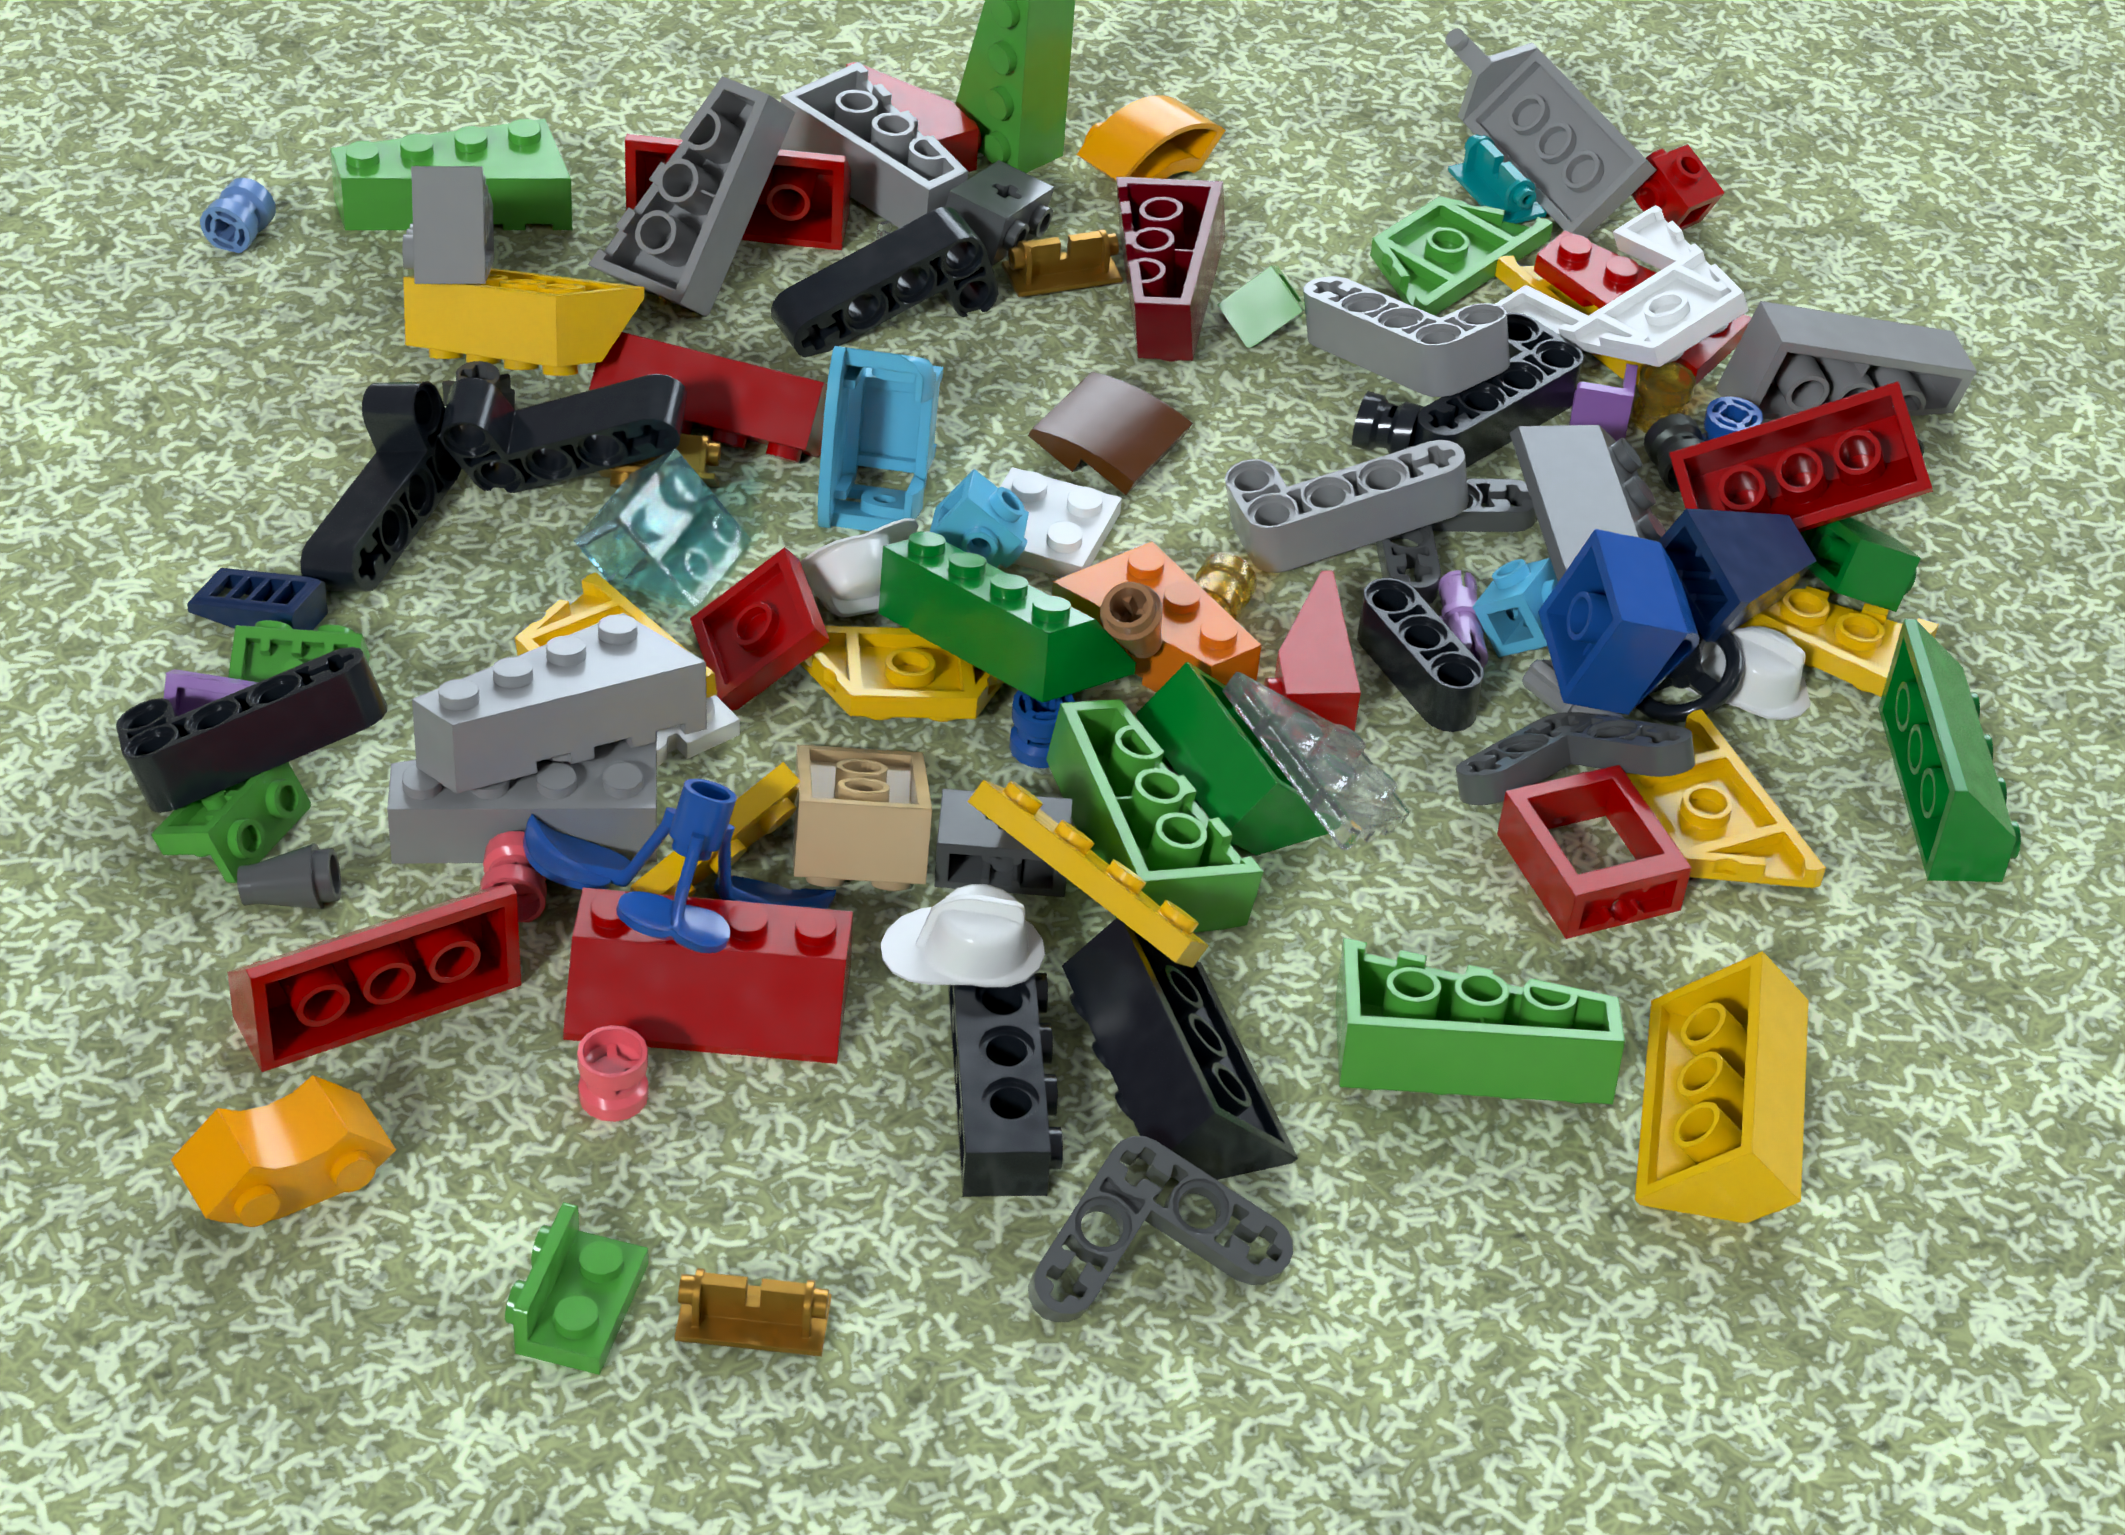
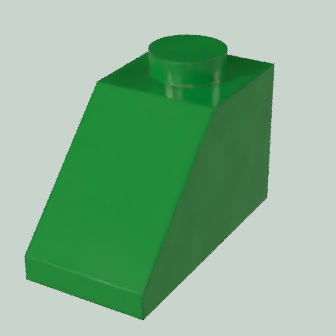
[1800,517,1921,612]

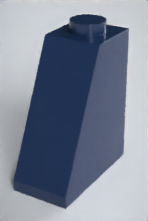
[1658,508,1816,642]

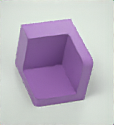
[1569,364,1638,441]

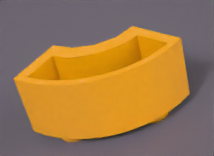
[1076,95,1226,183]
[171,1075,396,1227]

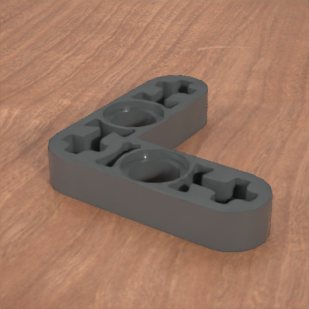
[1376,478,1537,605]
[1456,712,1695,805]
[1028,1136,1293,1322]

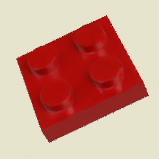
[690,547,830,711]

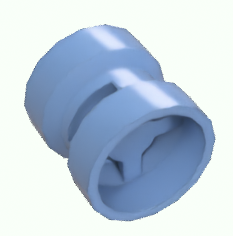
[200,178,276,253]

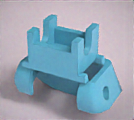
[818,346,944,531]

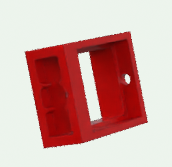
[1497,765,1692,939]

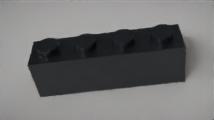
[1062,918,1298,1180]

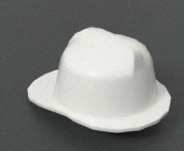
[801,518,919,618]
[1685,626,1811,720]
[881,884,1045,987]

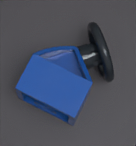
[1538,529,1744,723]

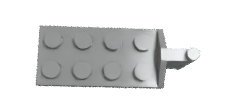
[1445,28,1656,238]

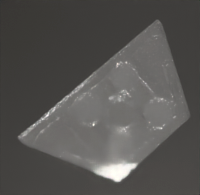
[1222,672,1411,850]

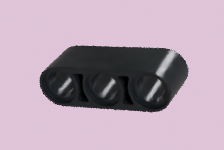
[1357,578,1484,732]

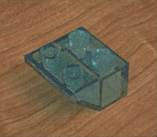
[574,449,752,611]

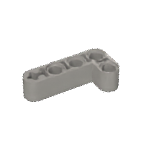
[1303,276,1510,397]
[1225,440,1469,573]

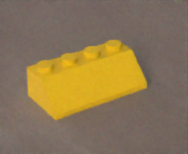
[403,268,644,376]
[1635,951,1809,1223]

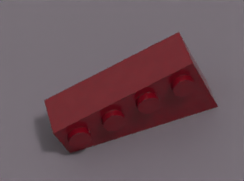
[1116,177,1225,362]

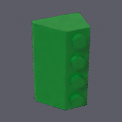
[878,531,1136,703]
[1878,619,2021,882]

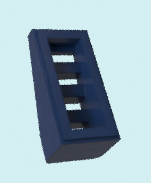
[187,568,328,630]

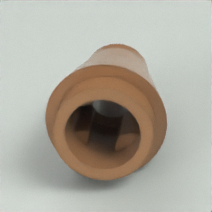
[1100,582,1162,658]

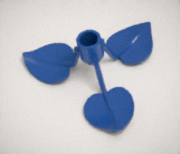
[523,779,836,953]

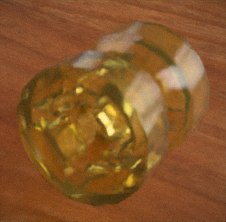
[1631,362,1696,433]
[1194,553,1257,621]

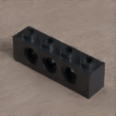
[948,973,1063,1197]

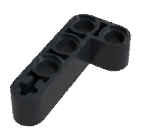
[771,207,999,358]
[1413,313,1583,468]
[440,374,687,493]
[300,381,461,592]
[116,647,388,813]

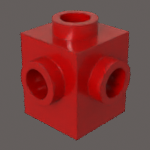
[1631,144,1725,230]

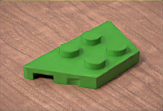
[1370,196,1553,315]

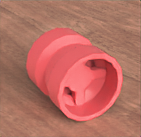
[479,831,547,922]
[577,1025,649,1122]

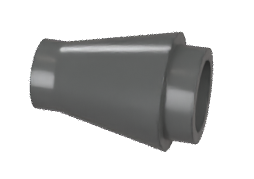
[237,843,342,909]

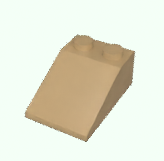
[793,744,932,891]

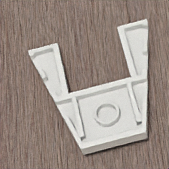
[1496,205,1749,367]

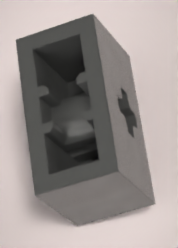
[945,160,1054,266]
[934,789,1072,897]

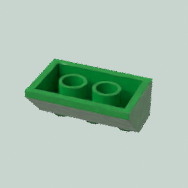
[1135,662,1347,856]

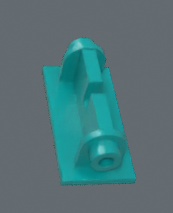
[1448,134,1547,224]

